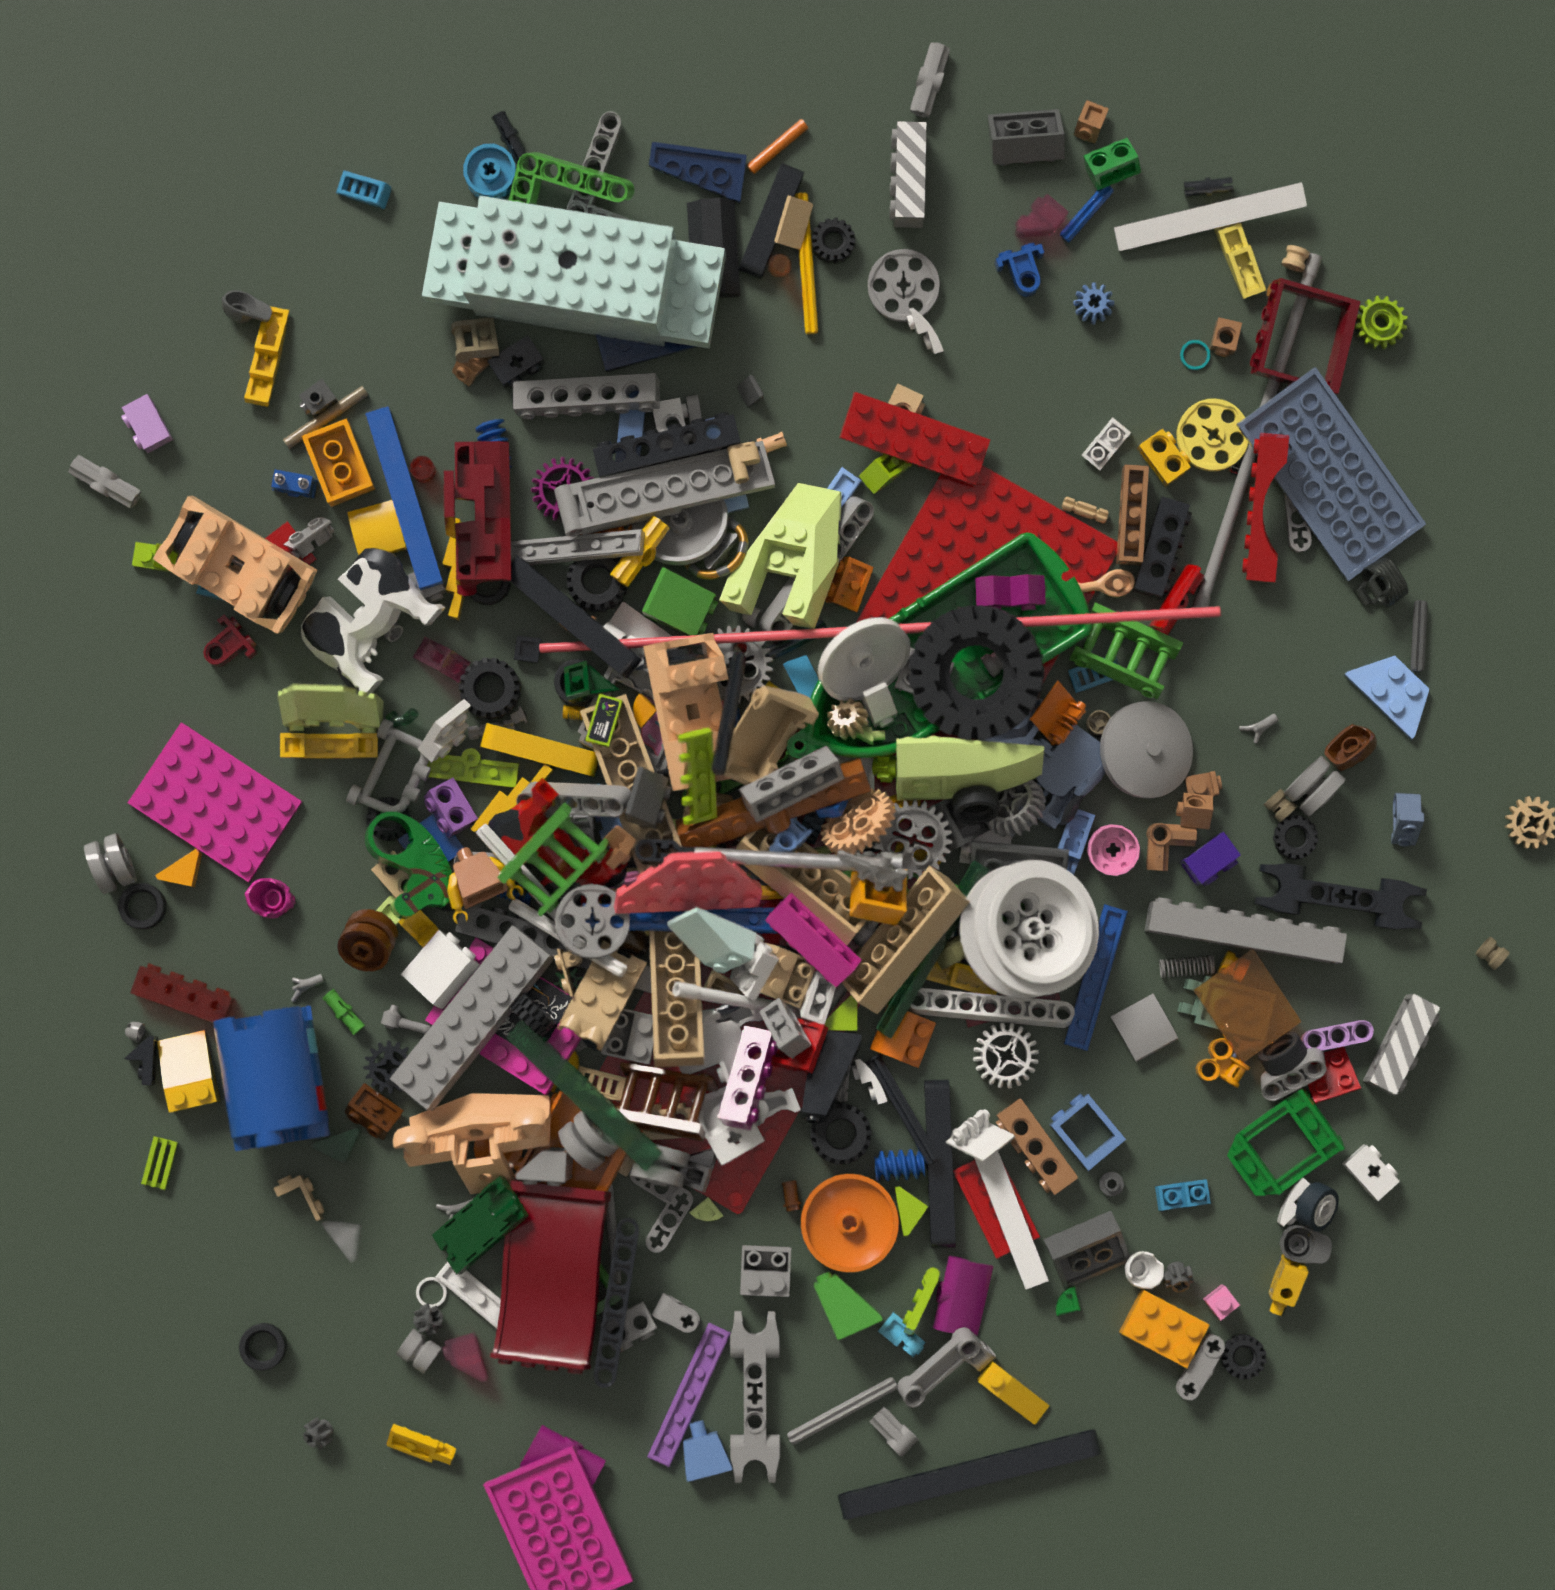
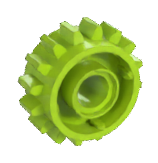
[1354,296,1407,349]

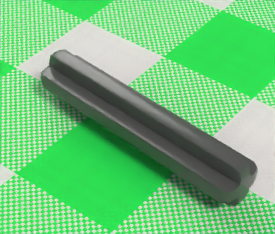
[1411,600,1428,672]

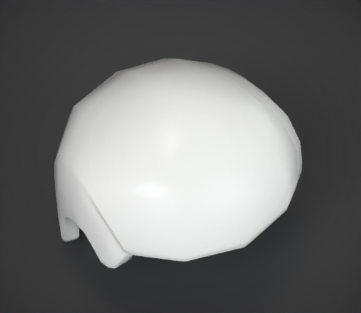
[1125,1251,1164,1289]

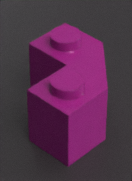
[976,574,1046,611]

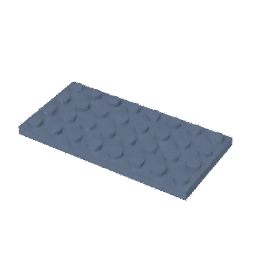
[1236,367,1426,581]

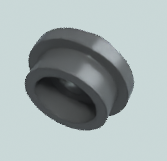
[1099,1172,1124,1196]

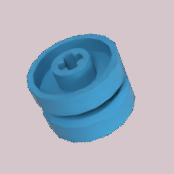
[463,144,516,200]

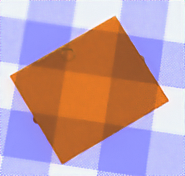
[1193,949,1302,1063]

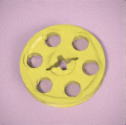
[1176,399,1249,472]

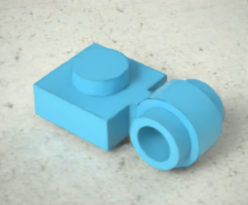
[878,1312,926,1357]

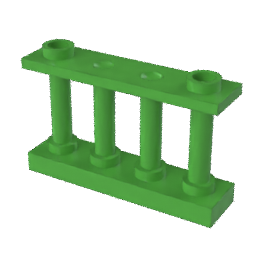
[1069,602,1183,699]
[497,802,609,916]

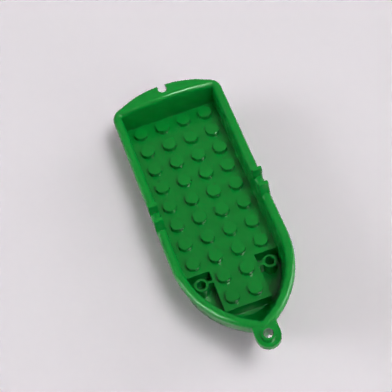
[787,532,1092,759]

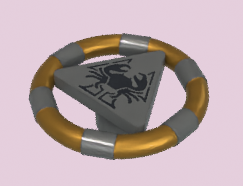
[684,518,749,580]

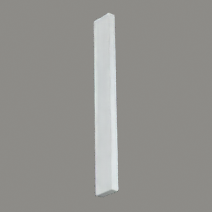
[1114,182,1307,251]

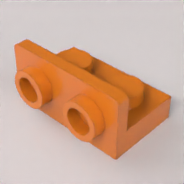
[825,556,874,612]

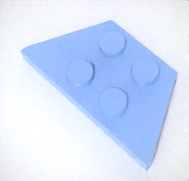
[1344,656,1429,740]

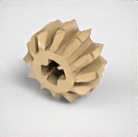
[827,698,869,741]

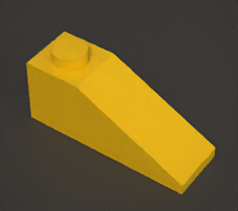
[977,1361,1050,1425]

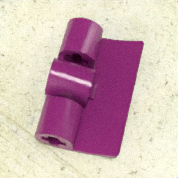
[932,1256,993,1336]
[520,1425,606,1486]

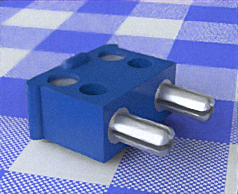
[271,469,318,498]

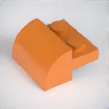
[870,1005,936,1068]

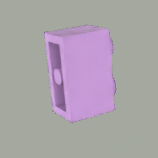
[122,394,173,453]

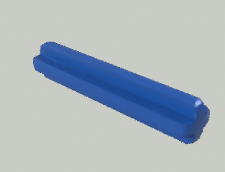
[1060,186,1114,242]

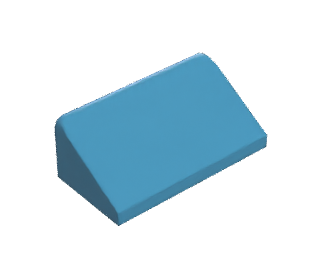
[783,655,819,698]

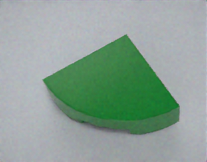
[1056,1286,1080,1316]

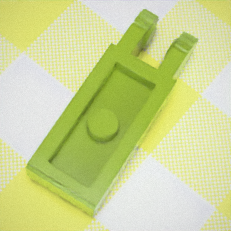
[902,1267,940,1336]

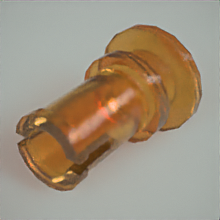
[768,254,791,277]

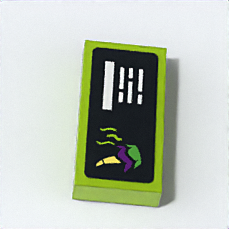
[585,694,623,748]

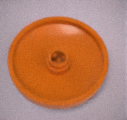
[801,1174,899,1272]

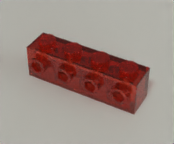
[130,963,235,1022]

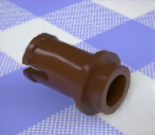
[781,1180,802,1212]

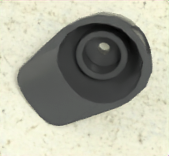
[221,290,272,323]
[1280,1225,1332,1263]

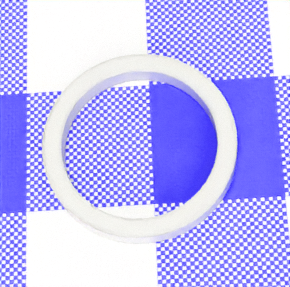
[416,1277,447,1308]

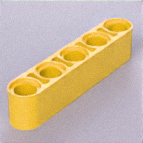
[480,723,599,777]

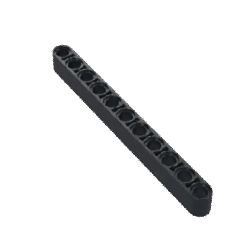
[837,1429,1102,1520]

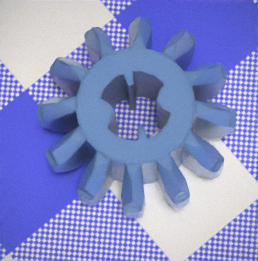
[1073,282,1114,324]

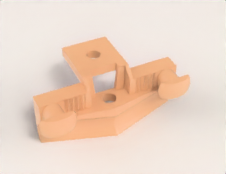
[393,1093,551,1194]

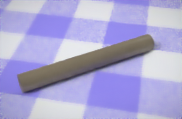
[283,386,369,449]

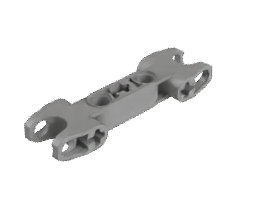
[730,1311,780,1483]

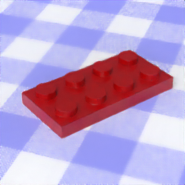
[953,1160,1040,1259]

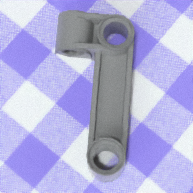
[897,1327,996,1408]

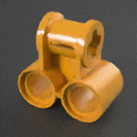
[1196,1038,1250,1088]

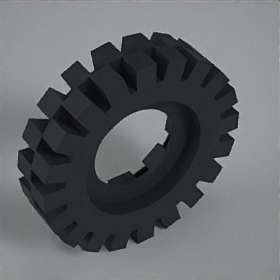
[909,605,1044,740]

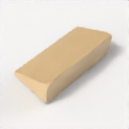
[774,196,813,249]

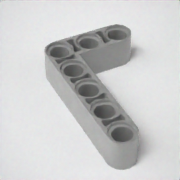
[567,111,630,220]
[516,782,631,819]

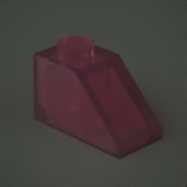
[413,637,471,683]
[442,1332,489,1382]

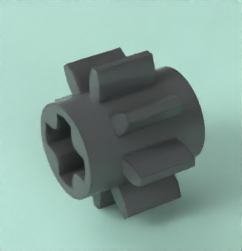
[1163,1261,1194,1292]
[413,1303,443,1336]
[303,1417,334,1450]

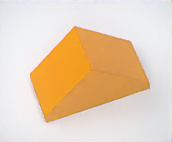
[155,849,202,887]

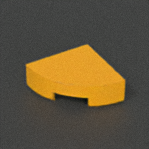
[633,693,657,728]

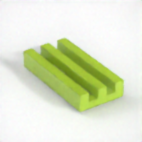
[141,1136,178,1190]

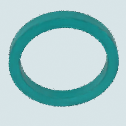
[1180,340,1210,370]

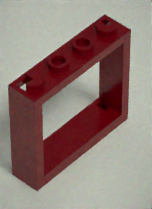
[1250,278,1361,395]

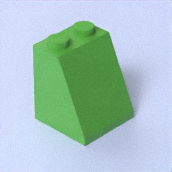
[642,567,718,636]
[814,1271,883,1340]

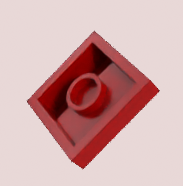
[771,1018,829,1073]

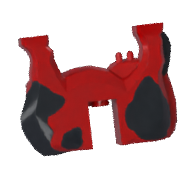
[488,778,628,917]

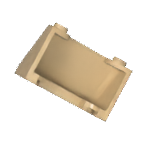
[724,686,819,785]

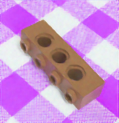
[1116,465,1149,566]
[995,1098,1078,1195]

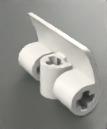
[603,602,679,670]

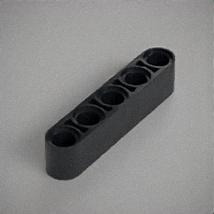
[739,163,804,279]

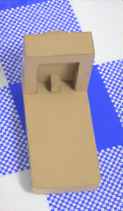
[274,1175,325,1221]

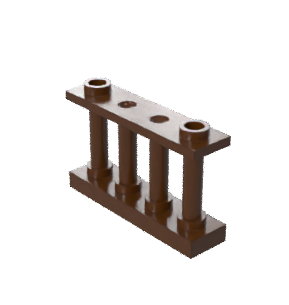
[605,1061,718,1141]

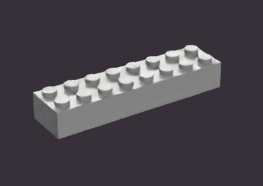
[1144,898,1347,964]
[390,925,555,1111]

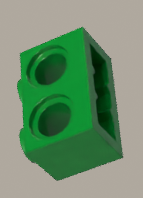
[1083,138,1141,191]

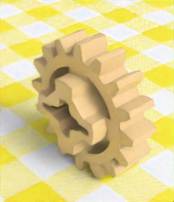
[1505,796,1555,849]

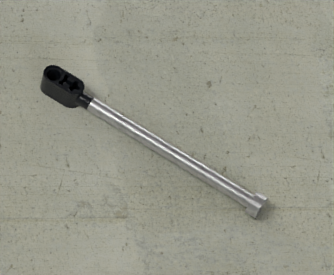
[635,839,902,871]

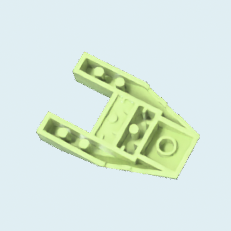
[720,483,842,629]
[278,685,384,733]

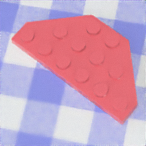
[614,851,762,914]

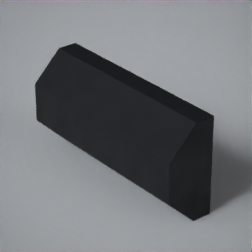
[687,198,740,298]

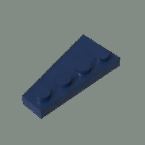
[649,142,747,203]
[596,334,697,372]

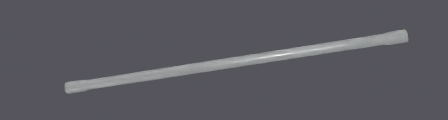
[1193,253,1323,619]

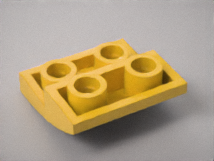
[347,500,407,556]

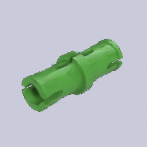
[322,989,365,1035]

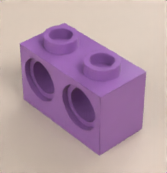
[424,778,478,838]

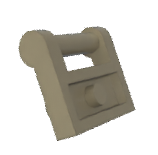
[451,317,499,363]

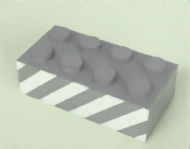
[889,122,926,228]
[1363,994,1440,1095]

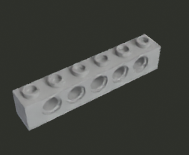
[513,373,660,419]

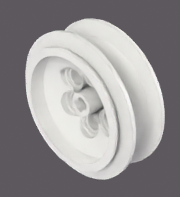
[960,860,1099,998]

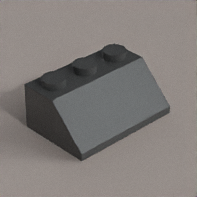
[988,109,1065,165]
[1044,1211,1130,1290]

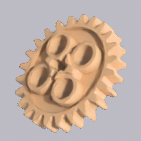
[821,788,896,855]

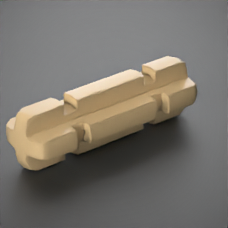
[1062,497,1109,523]

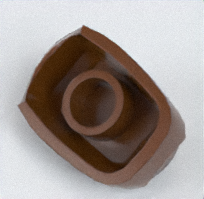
[1324,724,1377,771]

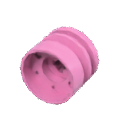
[1087,824,1140,876]

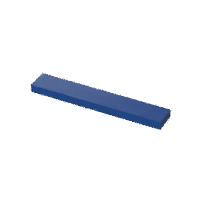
[1064,904,1128,1051]

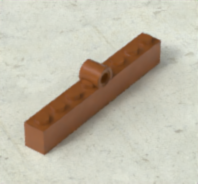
[675,758,871,848]

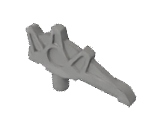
[837,850,908,891]

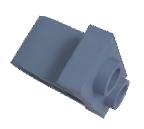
[1391,793,1424,847]

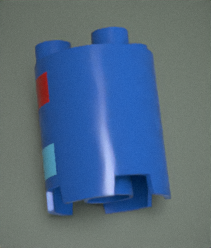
[213,1006,330,1151]

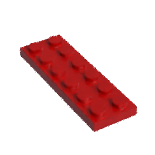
[839,392,991,486]

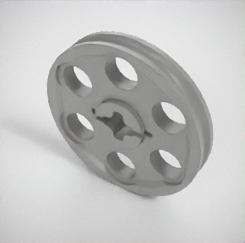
[868,249,940,322]
[555,884,630,959]

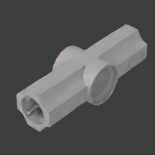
[910,43,950,118]
[68,455,141,509]

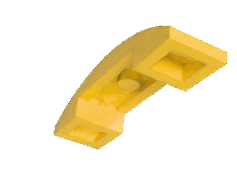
[280,733,378,759]

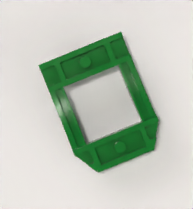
[1227,1088,1345,1196]

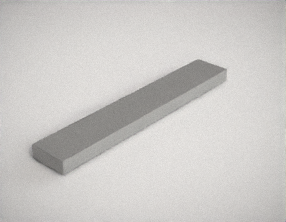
[511,529,645,565]

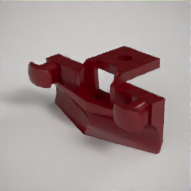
[444,441,511,596]

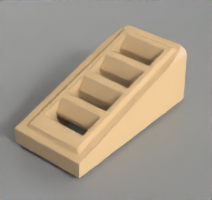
[574,1066,627,1102]

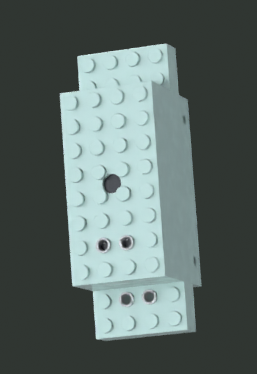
[422,196,726,349]

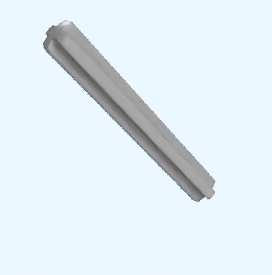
[787,1377,898,1445]

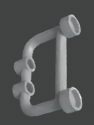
[346,719,431,813]

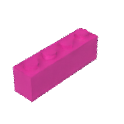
[765,893,862,987]

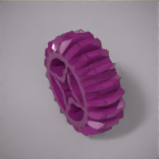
[531,457,594,521]

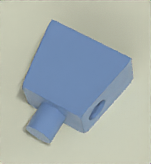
[683,1420,733,1482]

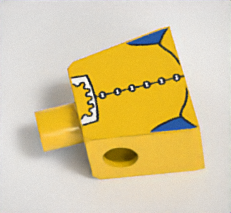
[1269,1255,1308,1316]

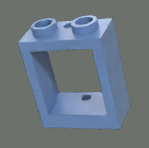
[1050,1093,1126,1171]

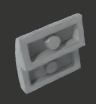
[1111,994,1178,1062]

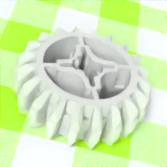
[973,1023,1039,1088]

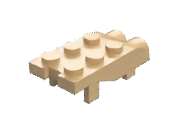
[558,941,647,1051]

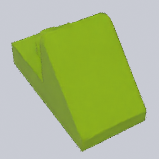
[132,542,178,572]

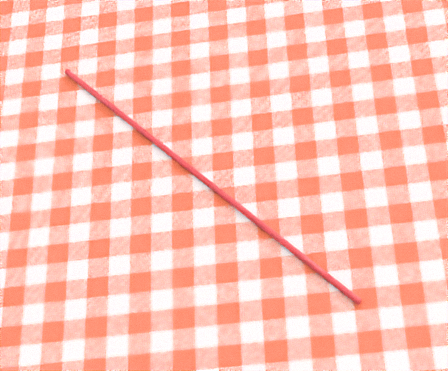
[539,607,1221,653]

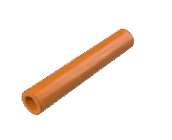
[746,119,808,174]

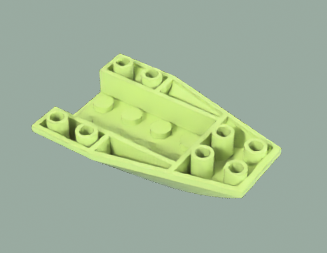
[896,736,1044,801]

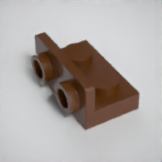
[344,1083,404,1140]

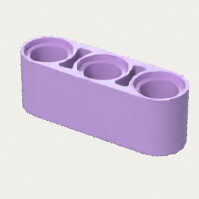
[1301,1020,1374,1051]

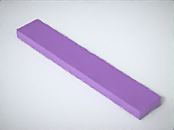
[647,1322,731,1467]

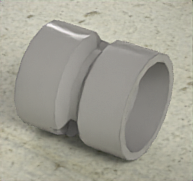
[396,1329,442,1374]

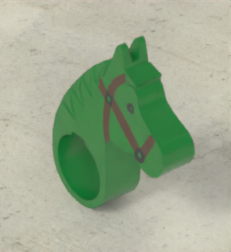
[365,812,452,919]

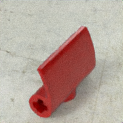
[1148,564,1204,635]

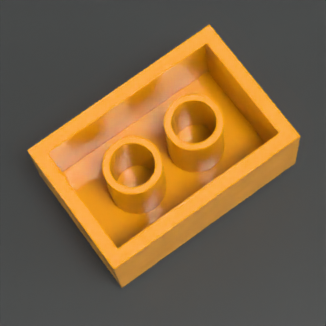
[302,418,376,507]
[1119,1289,1209,1368]

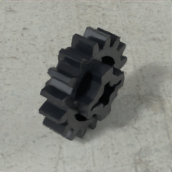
[363,1040,410,1093]

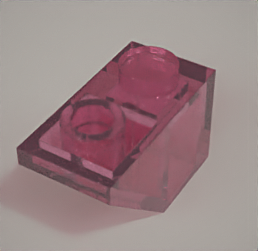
[1014,194,1069,238]

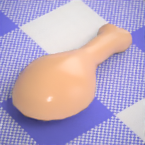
[1078,569,1136,597]

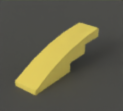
[1214,223,1266,299]

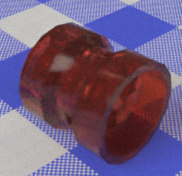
[410,456,436,483]

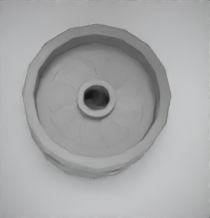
[1284,755,1346,817]
[84,833,137,894]
[558,1107,621,1171]
[630,1142,690,1188]

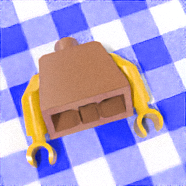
[447,847,524,924]

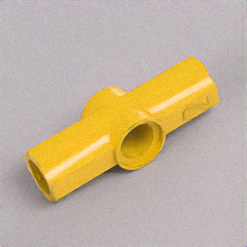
[610,516,670,587]

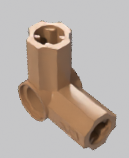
[1146,823,1197,871]

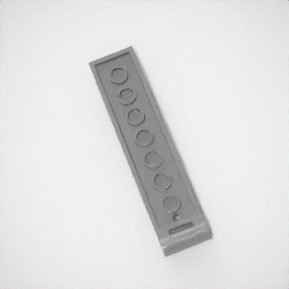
[554,441,775,537]

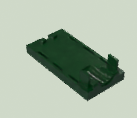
[432,1176,529,1275]

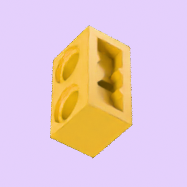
[1137,428,1191,487]

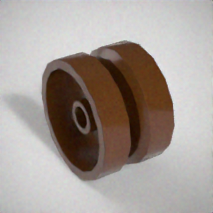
[337,909,398,972]

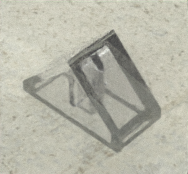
[322,1220,362,1263]

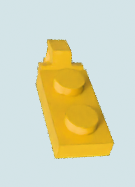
[386,1424,456,1465]

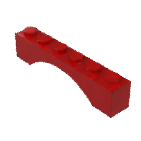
[1242,433,1289,582]

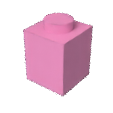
[1203,1284,1240,1320]

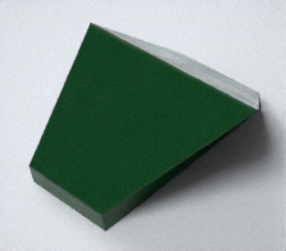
[564,661,620,704]

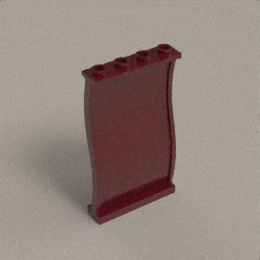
[490,1180,612,1374]

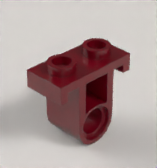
[203,614,258,667]

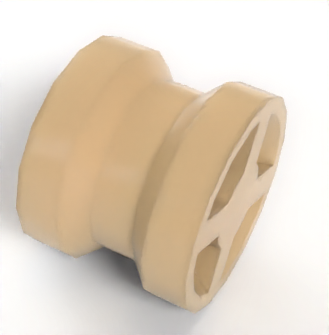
[1281,245,1310,272]

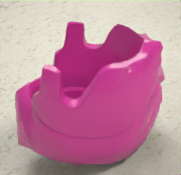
[245,878,296,919]

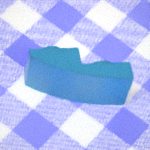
[1155,1179,1210,1211]

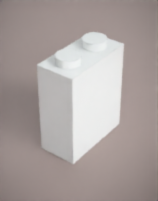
[401,930,480,1009]

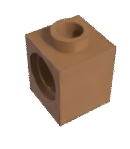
[1210,318,1242,357]
[1176,793,1213,829]

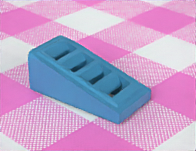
[336,170,392,209]
[1068,657,1120,693]

